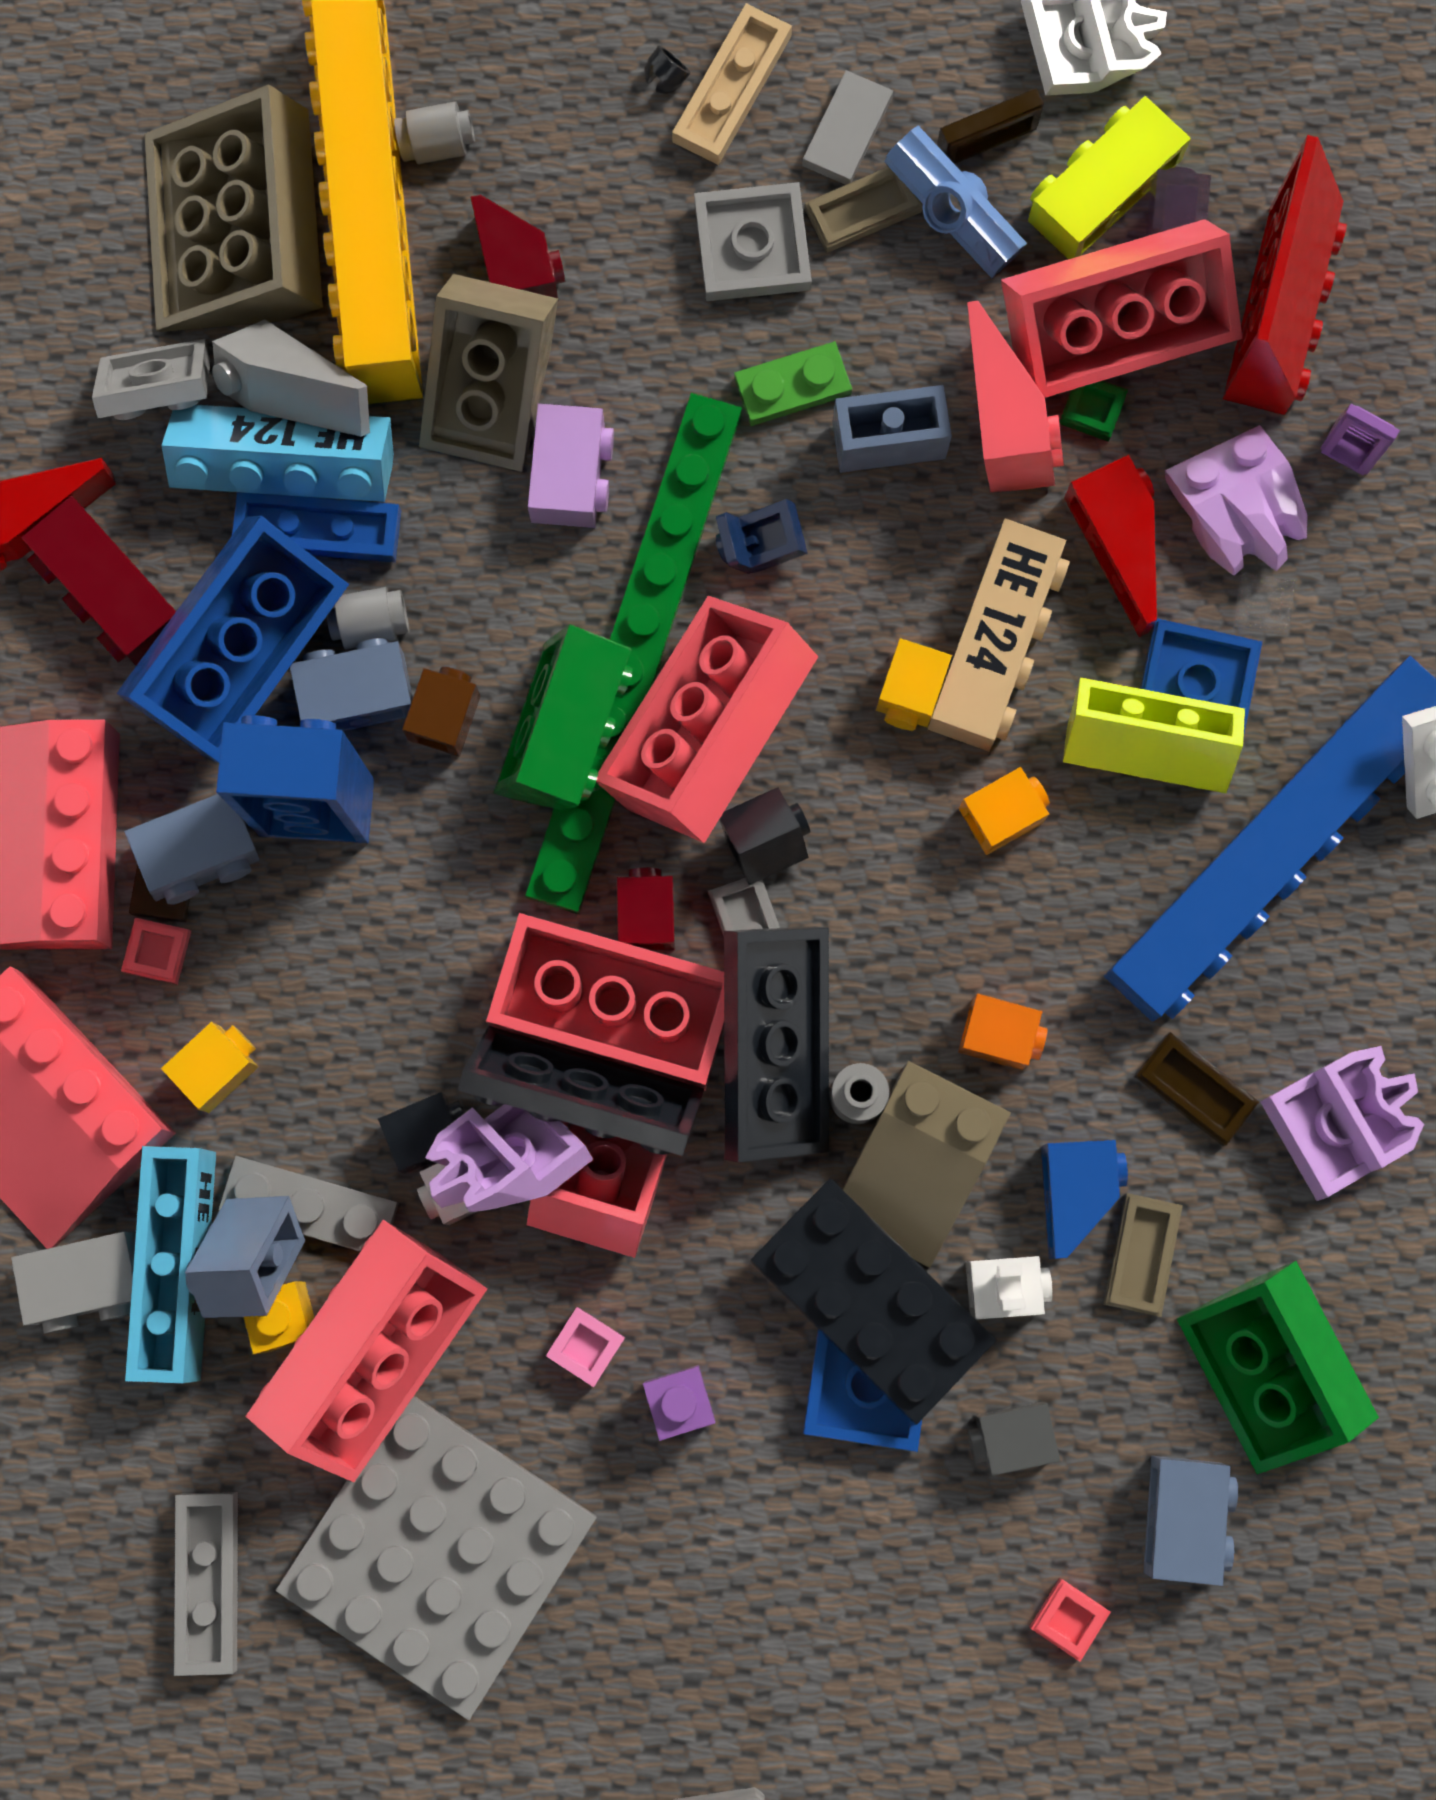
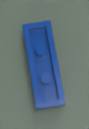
[232,492,401,563]

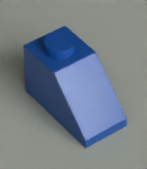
[1041,1140,1128,1259]

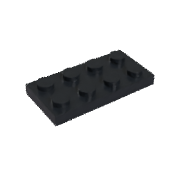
[724,926,829,1163]
[458,1026,704,1156]
[750,1178,997,1425]

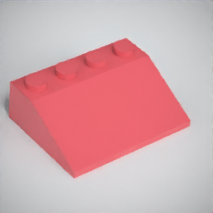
[0,719,120,950]
[0,966,176,1249]

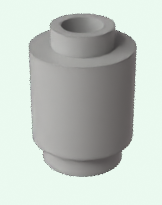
[394,101,475,165]
[326,587,409,650]
[830,1063,889,1124]

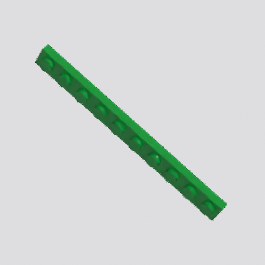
[525,392,742,914]

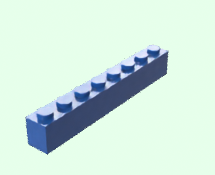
[1104,656,1436,1022]

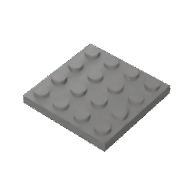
[276,1396,597,1720]

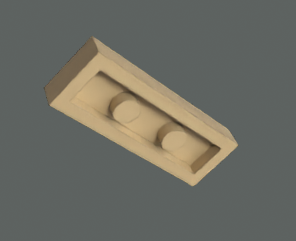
[672,3,792,165]

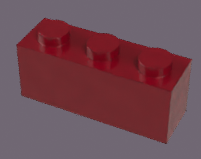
[21,495,176,666]

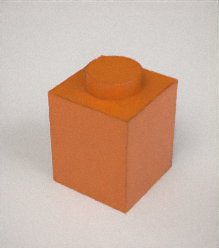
[958,993,1048,1070]

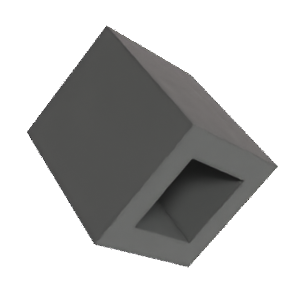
[967,1401,1061,1476]

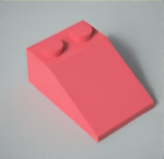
[967,301,1064,492]
[526,1120,667,1258]

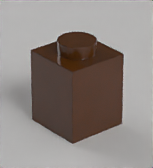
[402,667,481,757]

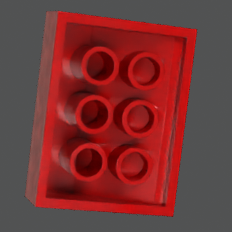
[1223,135,1347,415]

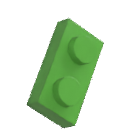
[734,341,852,426]

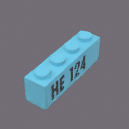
[161,405,394,502]
[125,1146,216,1383]

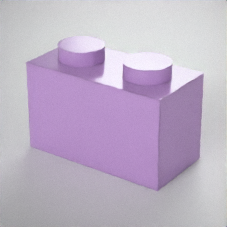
[528,404,614,528]

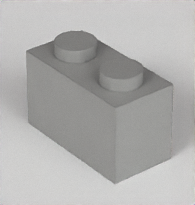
[11,1231,136,1334]

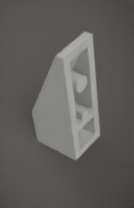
[212,320,370,437]

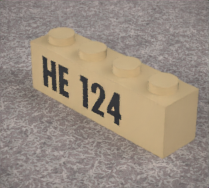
[928,518,1070,751]

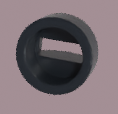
[645,45,691,94]

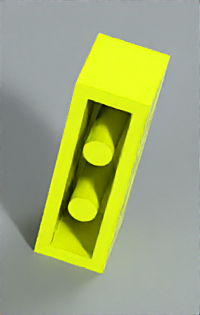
[1028,96,1191,259]
[1063,677,1245,793]

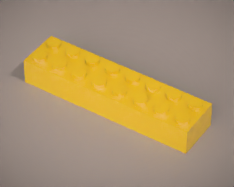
[302,0,423,404]

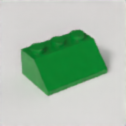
[493,624,633,811]
[1176,1261,1379,1475]

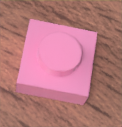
[546,1307,625,1387]

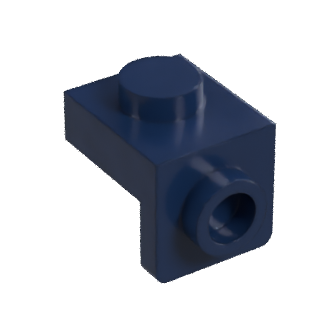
[716,499,808,574]

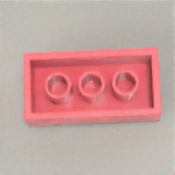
[1001,219,1243,398]
[596,596,818,843]
[486,913,724,1091]
[245,1220,487,1482]

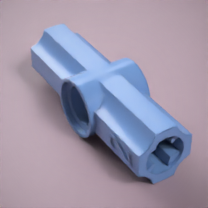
[884,125,1027,278]

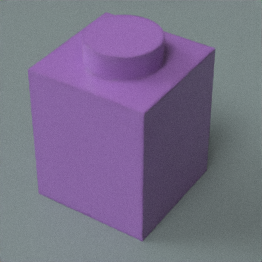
[643,1365,715,1441]

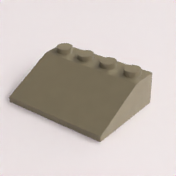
[144,84,323,332]

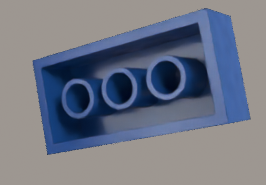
[116,516,349,763]
[216,715,374,843]

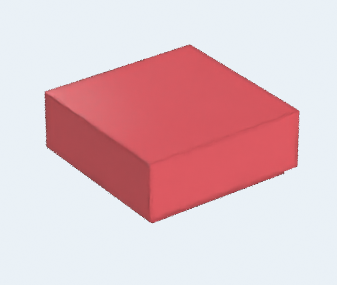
[121,918,191,985]
[1029,1578,1111,1662]

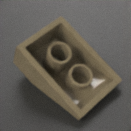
[419,274,558,472]
[842,1061,1011,1268]

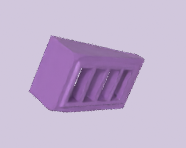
[1320,403,1400,475]

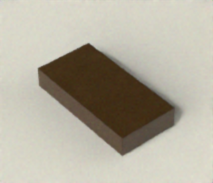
[937,88,1044,164]
[1134,1032,1259,1147]

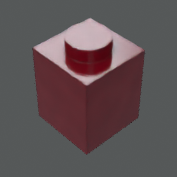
[617,867,675,950]

